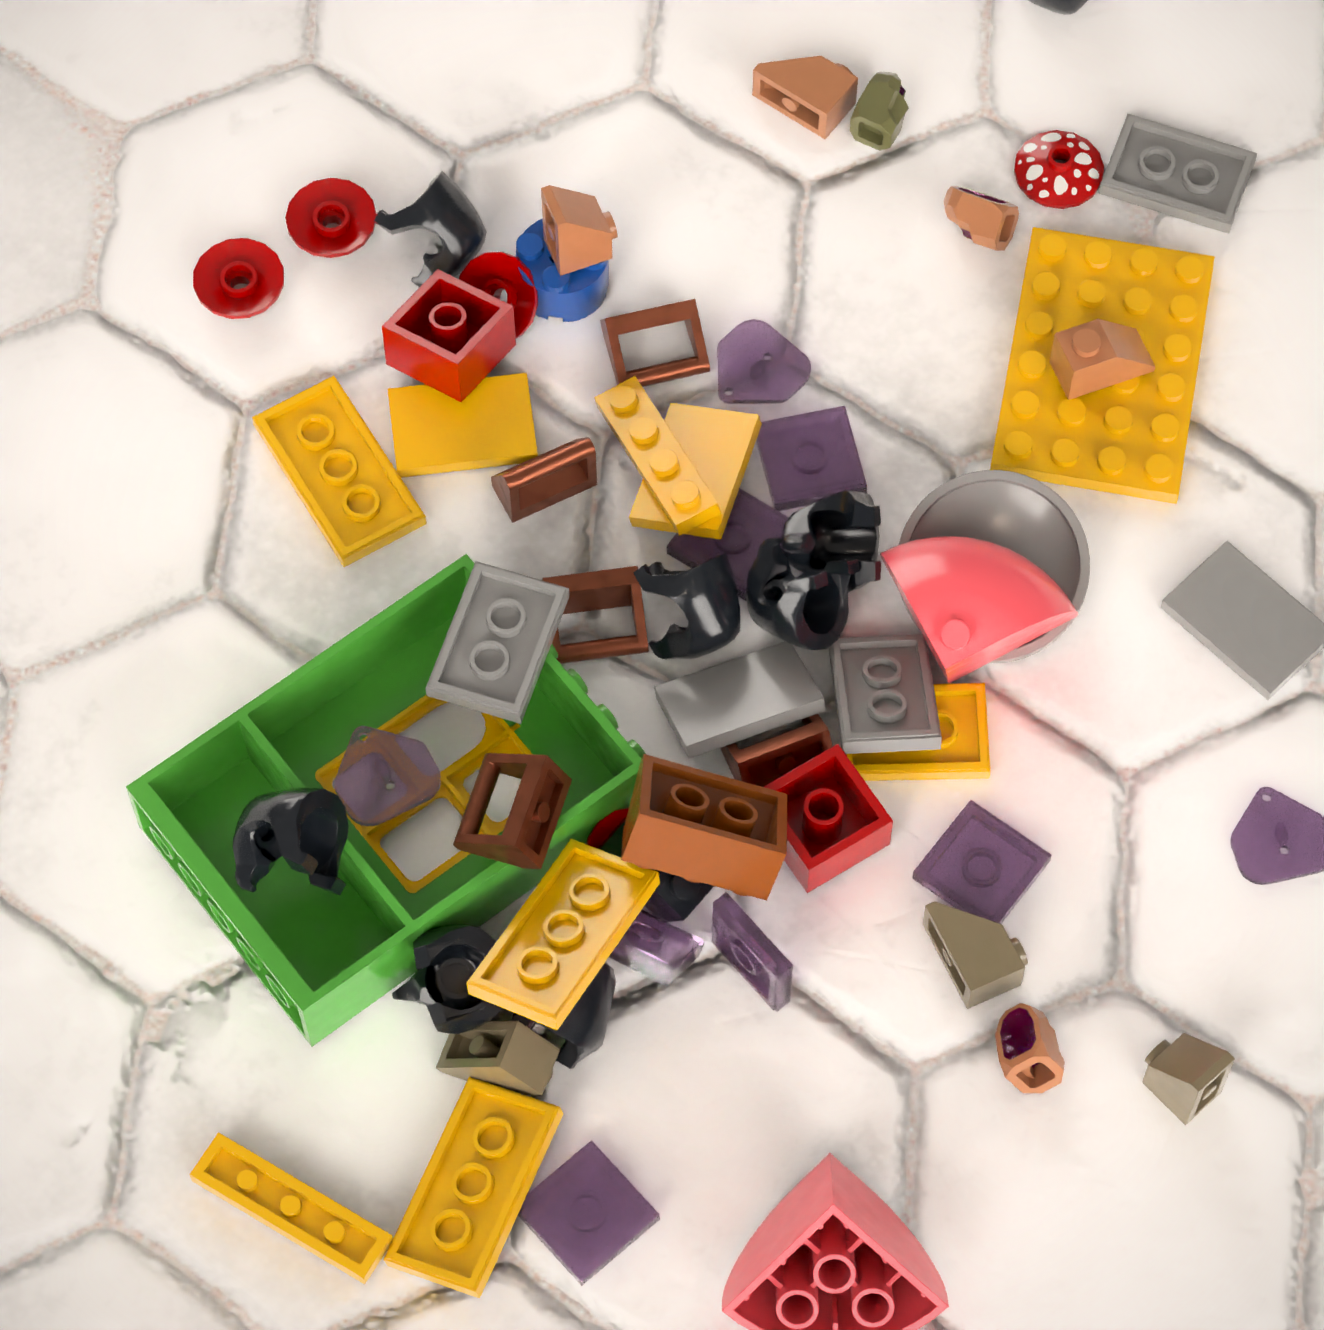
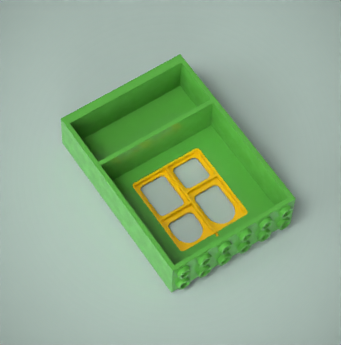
[126,554,646,1047]

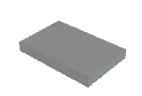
[1099,114,1257,234]
[1160,541,1324,700]
[425,561,570,724]
[829,634,942,754]
[654,641,826,759]

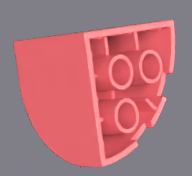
[880,536,1078,683]
[722,1153,949,1330]

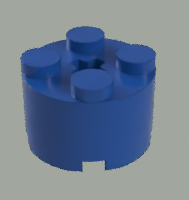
[516,218,609,322]

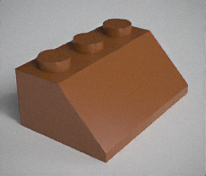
[621,754,787,901]

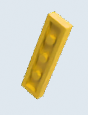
[594,376,721,536]
[189,1132,393,1284]

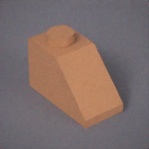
[752,56,858,139]
[541,185,618,276]
[1050,319,1155,400]

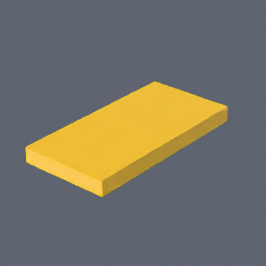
[252,375,427,567]
[466,838,660,1030]
[383,1077,564,1298]

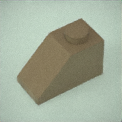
[922,901,1028,1009]
[436,1021,560,1095]
[1142,1033,1235,1126]

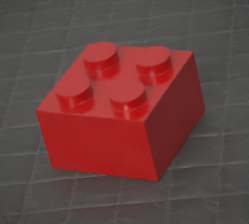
[382,269,516,402]
[764,744,893,893]

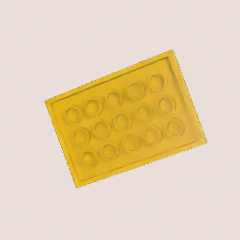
[990,227,1215,504]

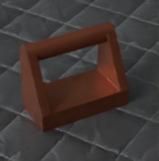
[600,299,710,387]
[491,437,597,523]
[542,566,649,664]
[720,714,833,787]
[453,753,572,869]

